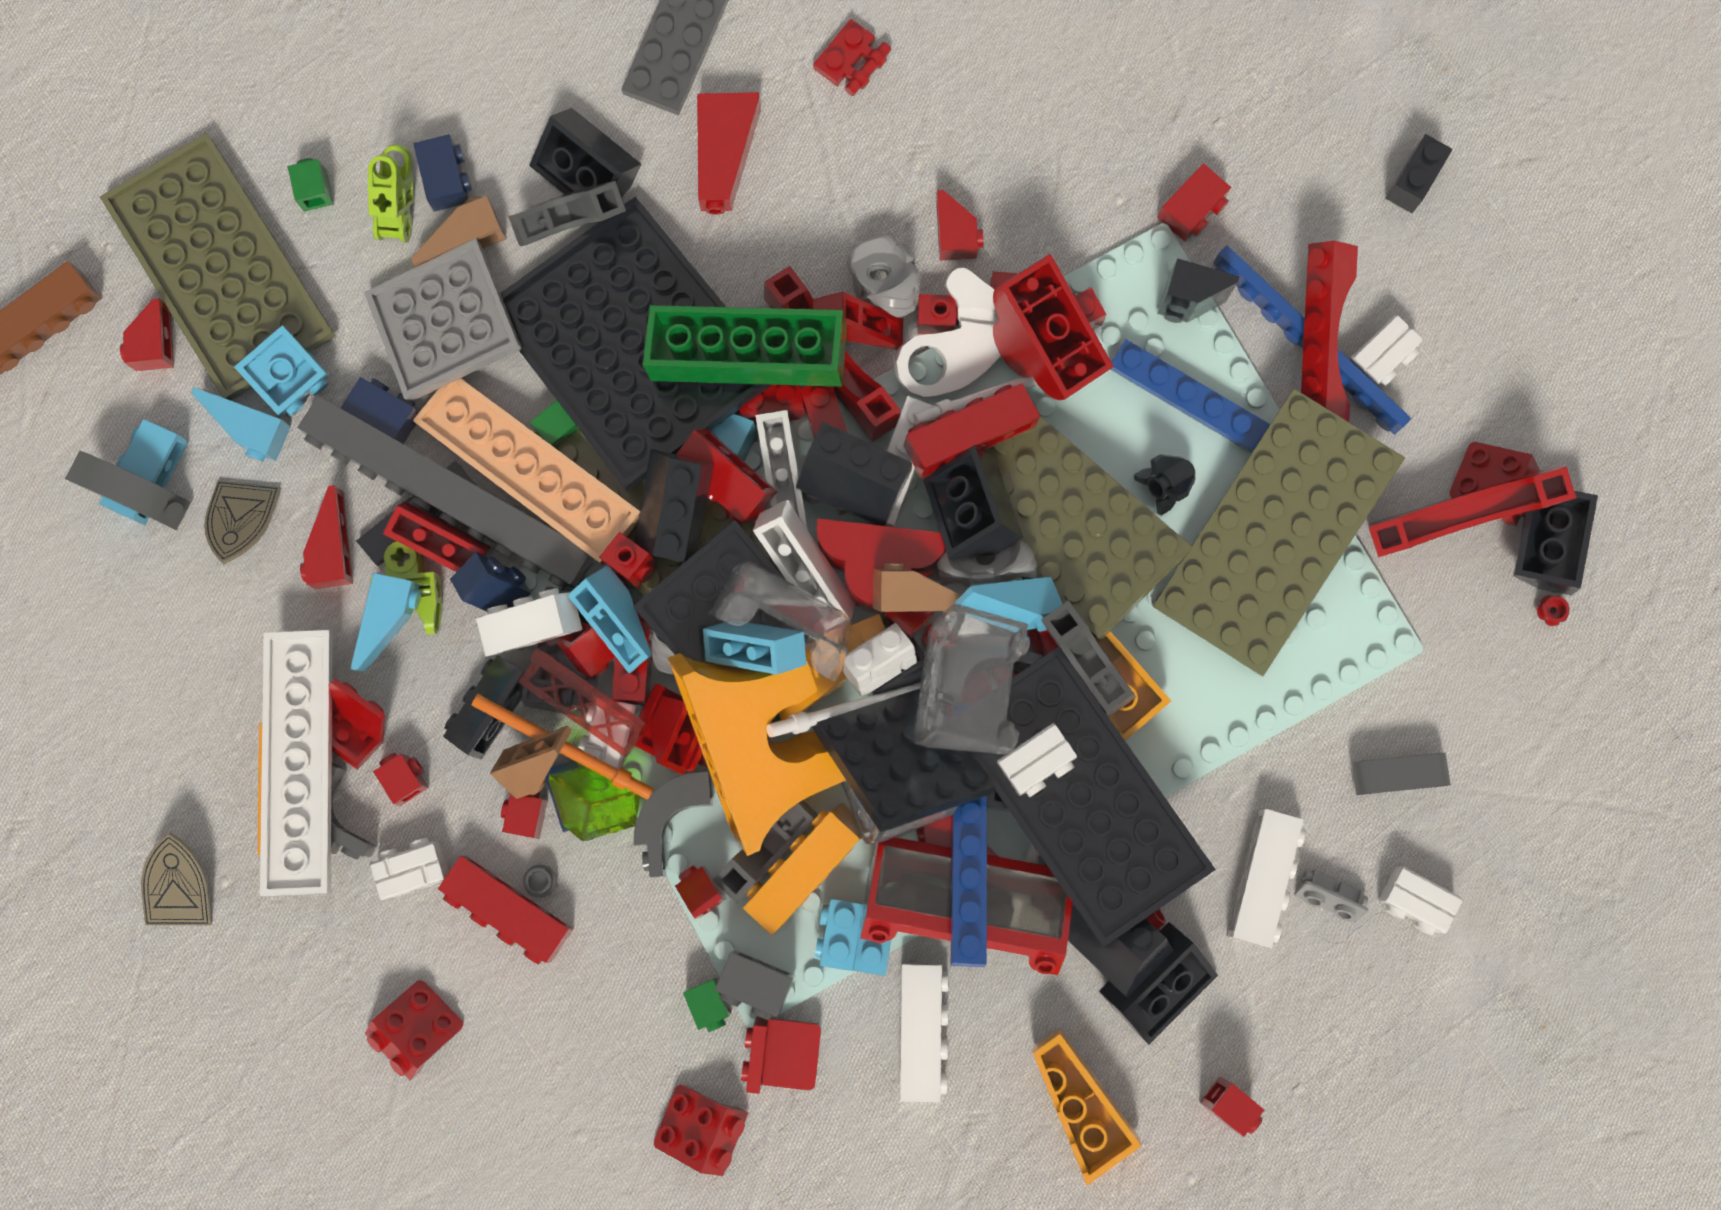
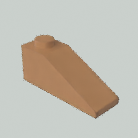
[410,195,506,267]
[873,562,964,612]
[490,726,572,799]

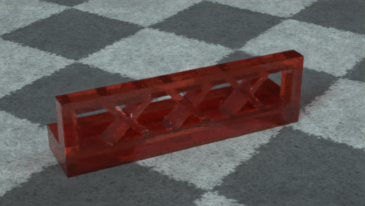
[518,648,649,758]

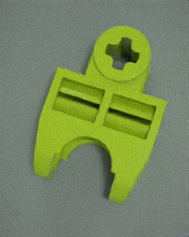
[368,144,414,243]
[370,542,443,635]

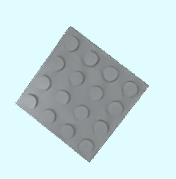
[364,238,522,401]

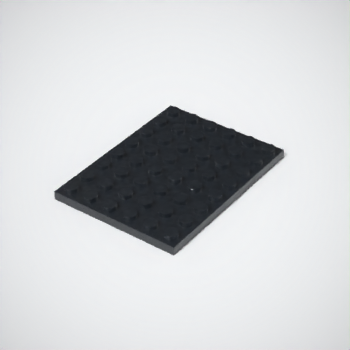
[500,196,772,492]

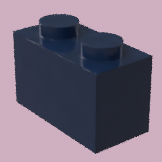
[413,134,472,212]
[341,377,419,444]
[450,552,531,612]

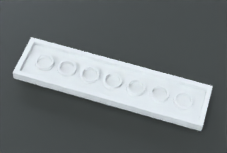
[260,630,333,897]

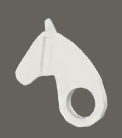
[894,268,1001,398]

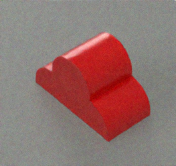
[993,254,1114,400]
[817,518,946,613]

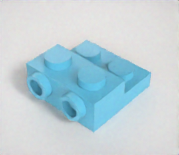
[234,325,330,417]
[814,899,891,976]

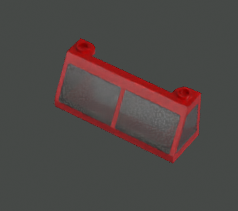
[860,834,1073,975]

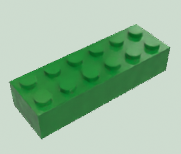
[643,305,847,387]

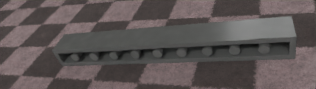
[297,396,594,590]

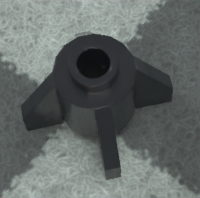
[1134,454,1196,516]

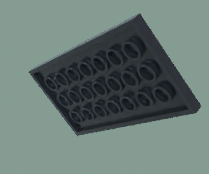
[949,647,1216,947]

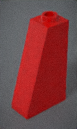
[697,92,761,215]

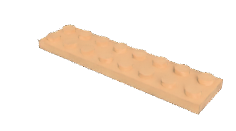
[413,378,640,566]

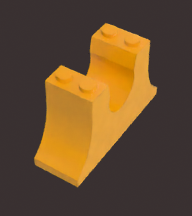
[668,653,846,856]

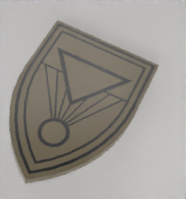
[204,480,281,565]
[141,832,212,925]

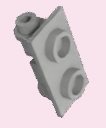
[1295,869,1369,922]

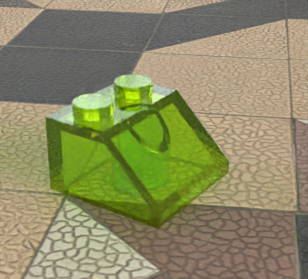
[549,766,641,842]

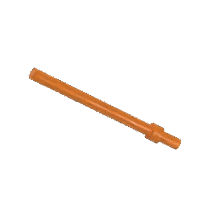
[471,694,654,800]

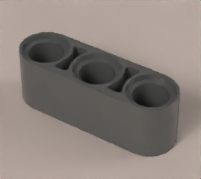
[1352,753,1451,795]

